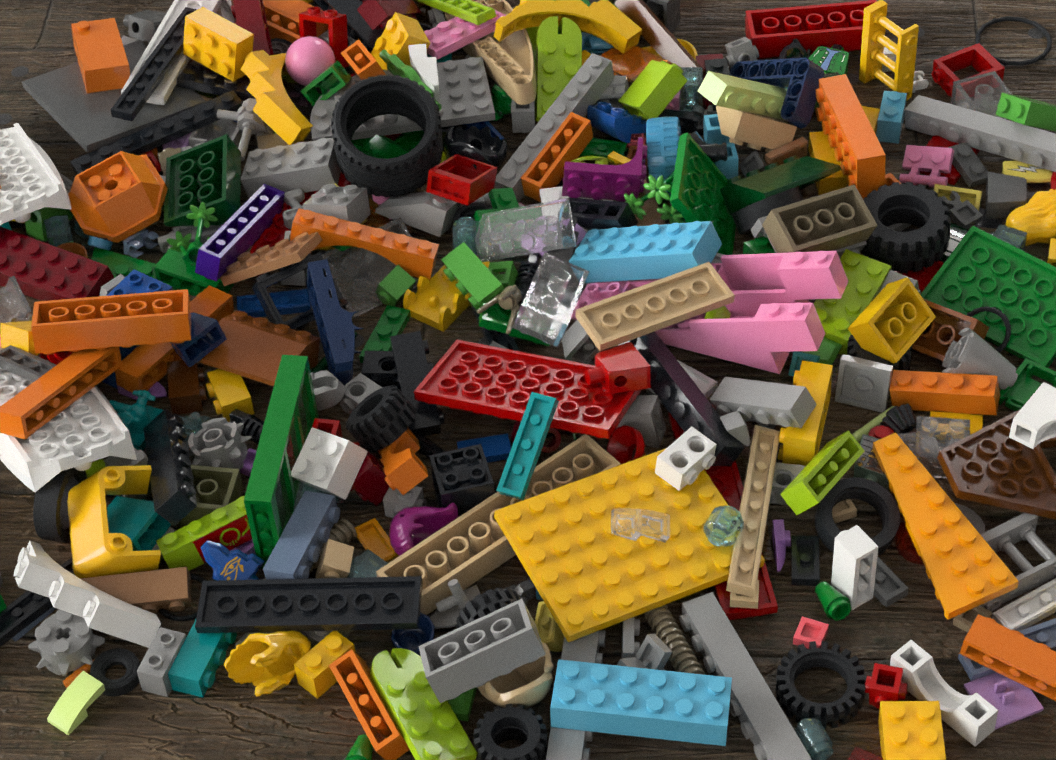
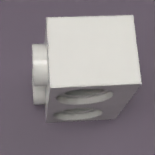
[655,427,717,491]

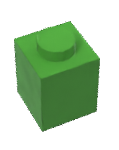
[375,265,416,307]

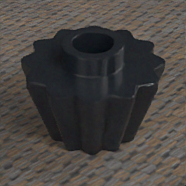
[880,403,917,438]

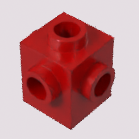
[865,663,908,709]

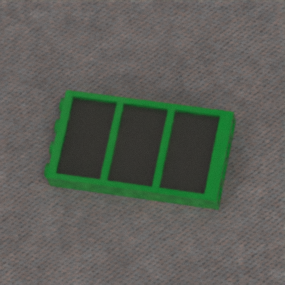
[244,355,319,569]

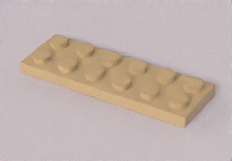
[575,262,735,351]

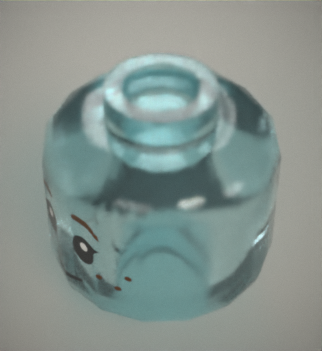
[703,506,744,547]

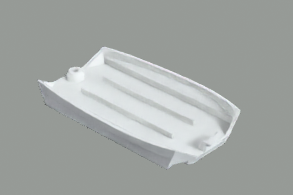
[0,123,72,226]
[0,355,137,492]

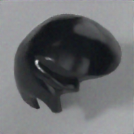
[444,126,507,170]

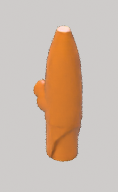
[63,659,95,688]

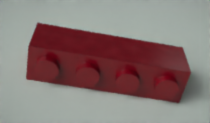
[231,0,274,56]
[357,0,422,30]

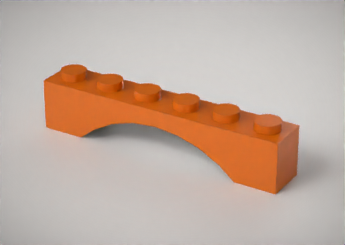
[290,208,439,281]

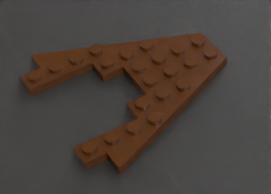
[937,409,1056,519]

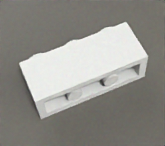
[831,525,878,611]

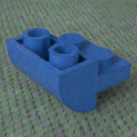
[587,102,646,143]

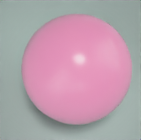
[285,36,335,86]

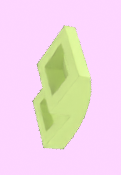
[47,671,105,736]

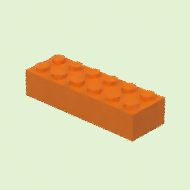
[815,74,886,197]
[31,289,191,354]

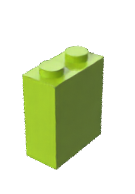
[618,60,688,120]

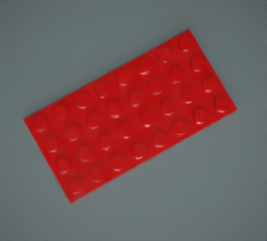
[414,340,641,439]

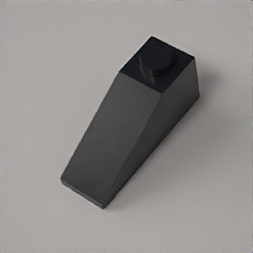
[559,198,638,230]

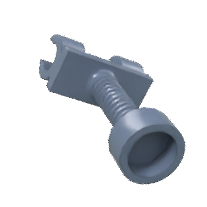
[97,229,159,258]

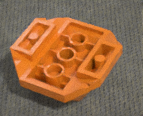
[68,151,168,243]

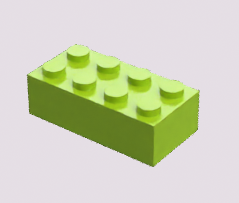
[814,249,891,355]

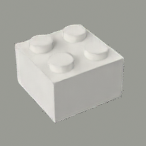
[291,427,368,500]

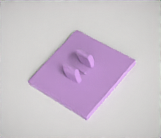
[963,672,1044,730]

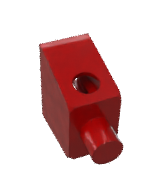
[585,342,651,394]

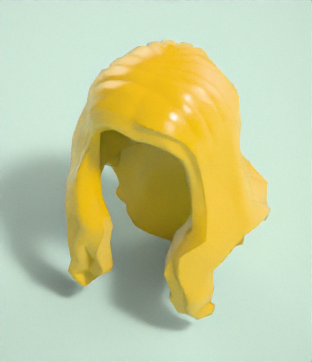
[1005,189,1056,246]
[224,631,311,697]

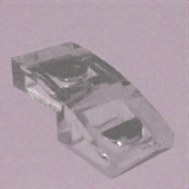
[611,508,670,543]

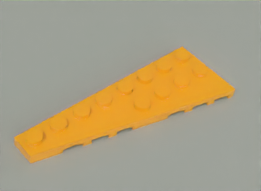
[873,433,1019,620]

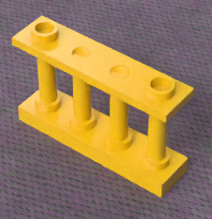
[859,0,919,101]

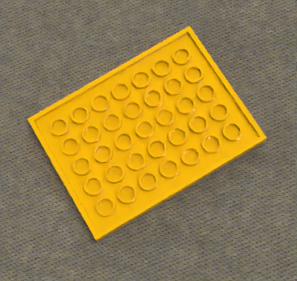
[494,448,765,643]

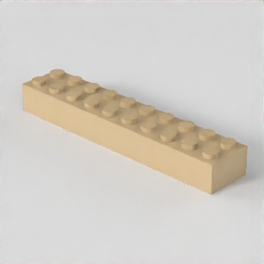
[376,434,621,615]

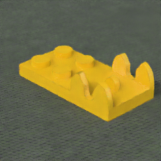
[403,257,490,332]

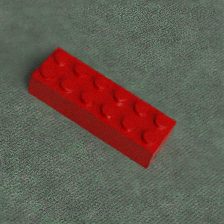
[745,0,877,59]

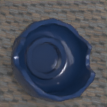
[391,612,434,656]

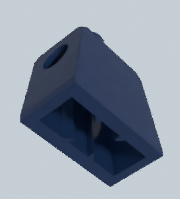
[170,312,227,367]

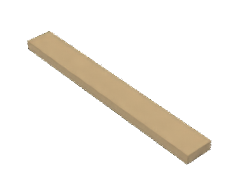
[726,425,780,597]

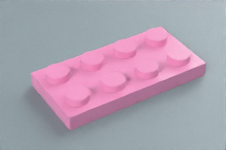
[424,4,506,59]

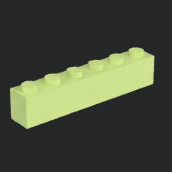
[698,71,787,120]

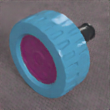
[646,117,728,195]

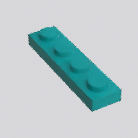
[496,392,559,500]

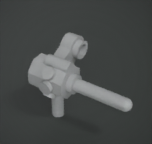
[217,98,274,162]

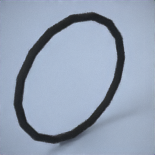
[976,16,1052,66]

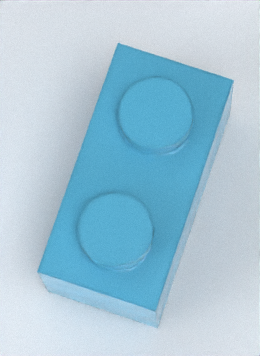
[876,91,907,144]

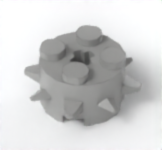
[188,418,252,469]
[28,609,105,676]

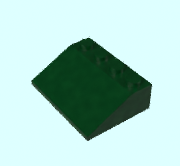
[164,134,241,226]
[720,155,842,215]

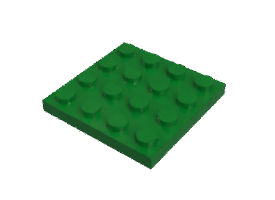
[670,132,736,255]

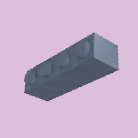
[263,490,340,579]

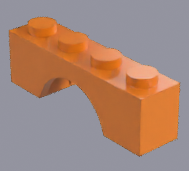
[378,428,428,495]

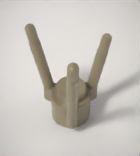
[477,285,522,335]

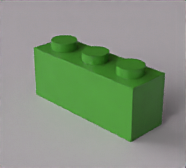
[441,242,504,311]

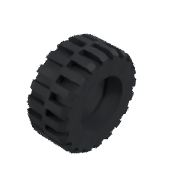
[861,182,951,273]

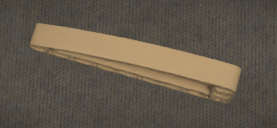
[445,0,537,105]

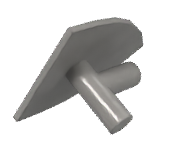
[430,579,480,629]

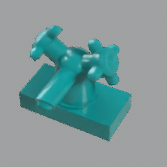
[109,390,163,451]

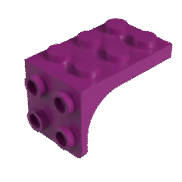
[562,137,647,202]

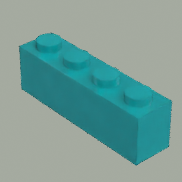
[168,620,237,698]

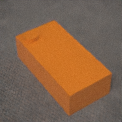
[71,18,130,93]

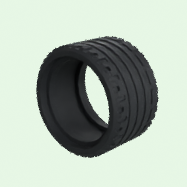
[331,75,443,197]

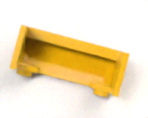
[67,465,161,579]

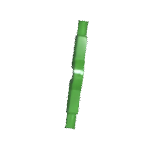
[379,50,442,111]

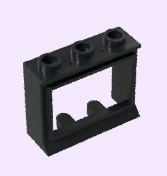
[252,252,348,330]

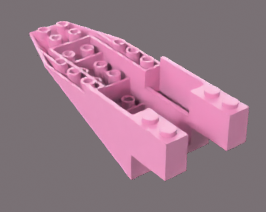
[570,251,848,374]

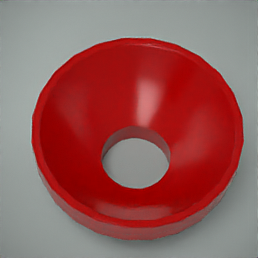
[606,425,646,464]

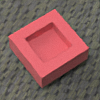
[793,616,829,649]

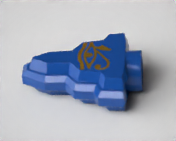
[200,540,265,581]

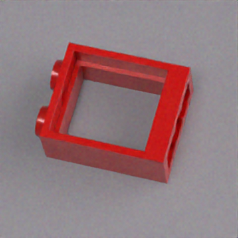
[299,7,349,68]
[931,43,1005,103]
[426,154,497,206]

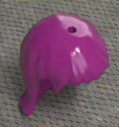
[389,503,460,555]

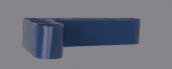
[730,58,824,129]

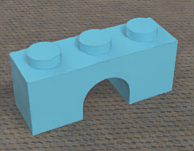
[703,114,739,180]

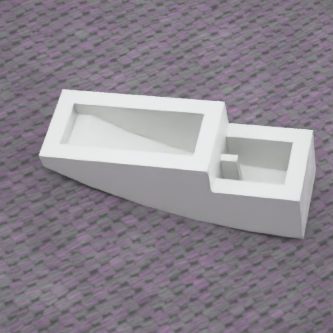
[408,44,440,103]

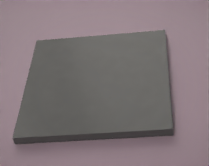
[22,40,206,152]

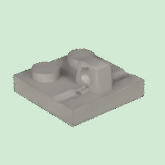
[835,354,893,413]

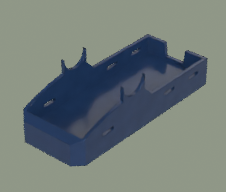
[307,259,364,386]

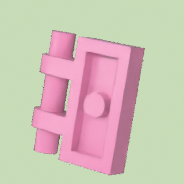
[899,145,954,188]

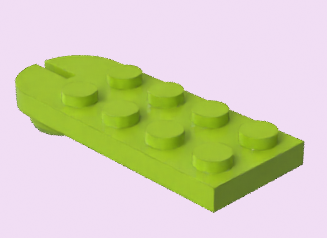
[535,16,582,122]
[370,648,477,760]

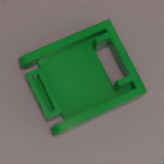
[999,358,1056,411]

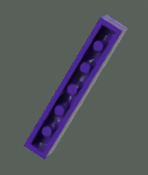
[195,184,285,282]

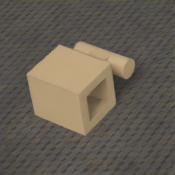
[315,539,354,578]

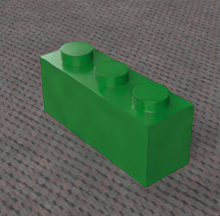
[154,249,234,296]

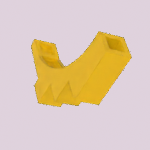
[493,0,642,54]
[241,50,313,145]

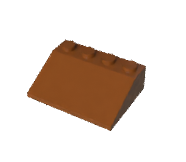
[198,311,320,386]

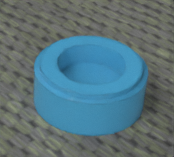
[87,236,113,251]

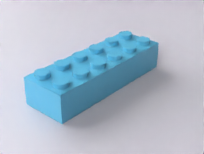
[569,221,722,283]
[550,659,732,746]

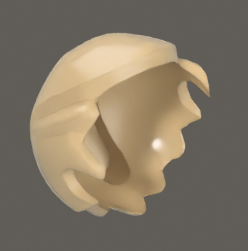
[477,642,554,709]

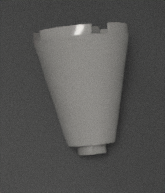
[942,328,1018,390]

